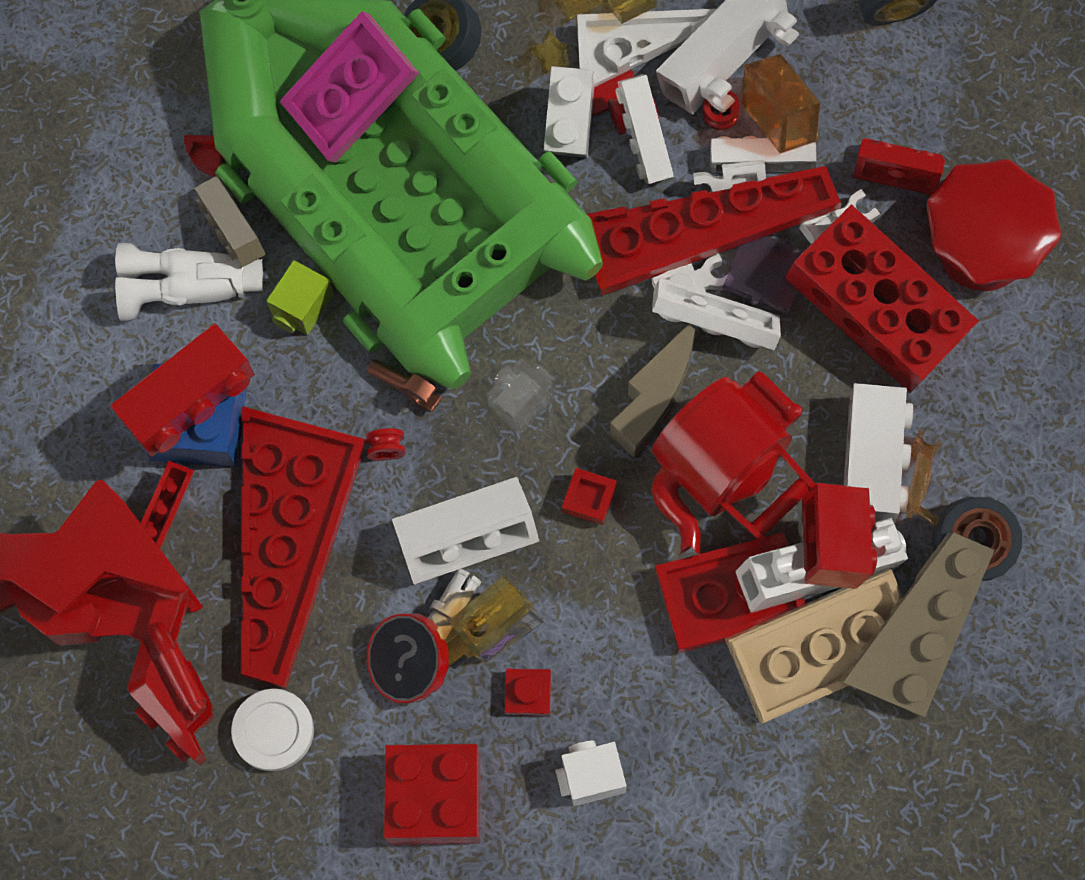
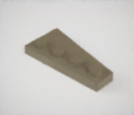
[839,532,994,717]

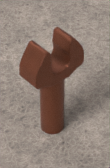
[367,359,442,412]

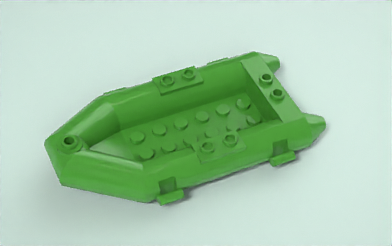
[199,0,603,389]

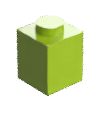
[266,260,334,335]

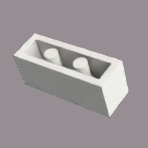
[844,383,913,524]
[392,477,540,584]

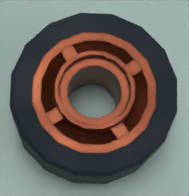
[932,497,1022,581]

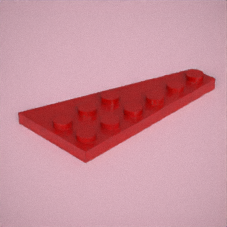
[241,406,366,689]

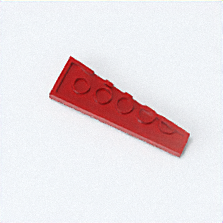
[587,166,841,296]

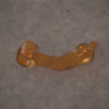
[905,430,942,526]

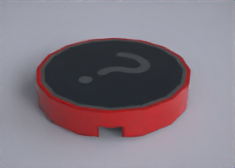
[367,614,449,703]

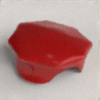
[927,159,1062,291]

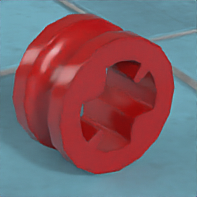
[702,91,740,130]
[365,428,406,461]

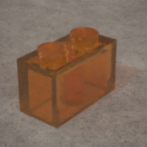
[741,54,820,153]

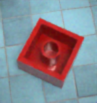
[384,744,480,845]

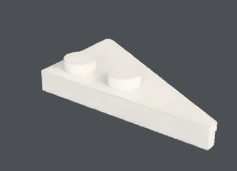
[577,9,716,87]

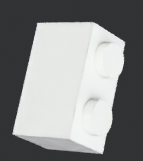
[544,66,596,158]

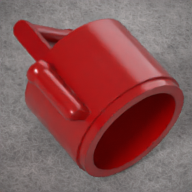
[651,371,816,556]

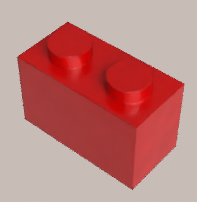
[802,483,877,589]

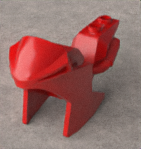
[0,479,215,766]

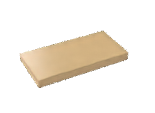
[725,569,903,724]

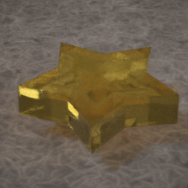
[529,30,573,75]

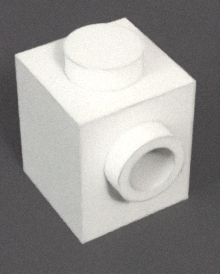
[555,741,627,806]

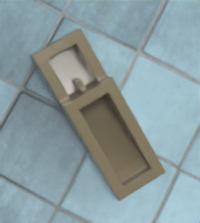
[610,324,695,459]

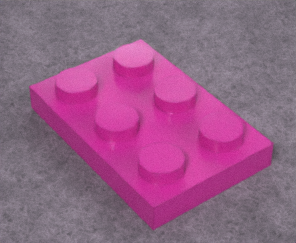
[280,11,419,162]

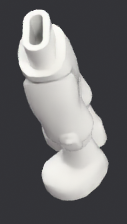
[115,243,263,321]

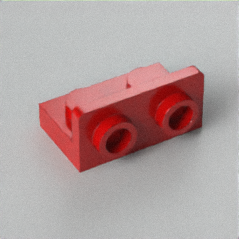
[853,138,945,195]

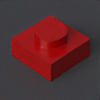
[561,468,617,525]
[505,668,551,717]

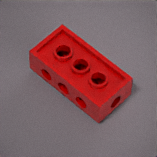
[785,204,979,393]

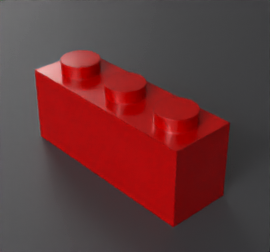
[110,323,255,458]

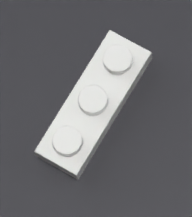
[652,277,781,350]

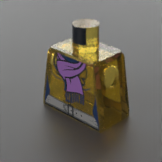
[446,575,545,670]

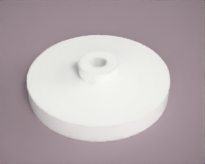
[231,689,314,771]

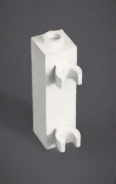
[656,0,799,115]
[735,518,908,613]

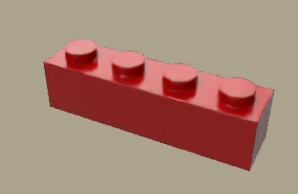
[141,461,194,550]

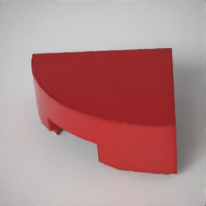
[184,135,225,177]

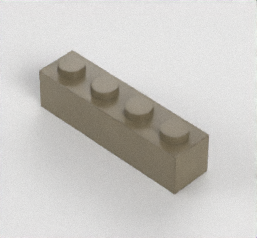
[194,176,266,267]

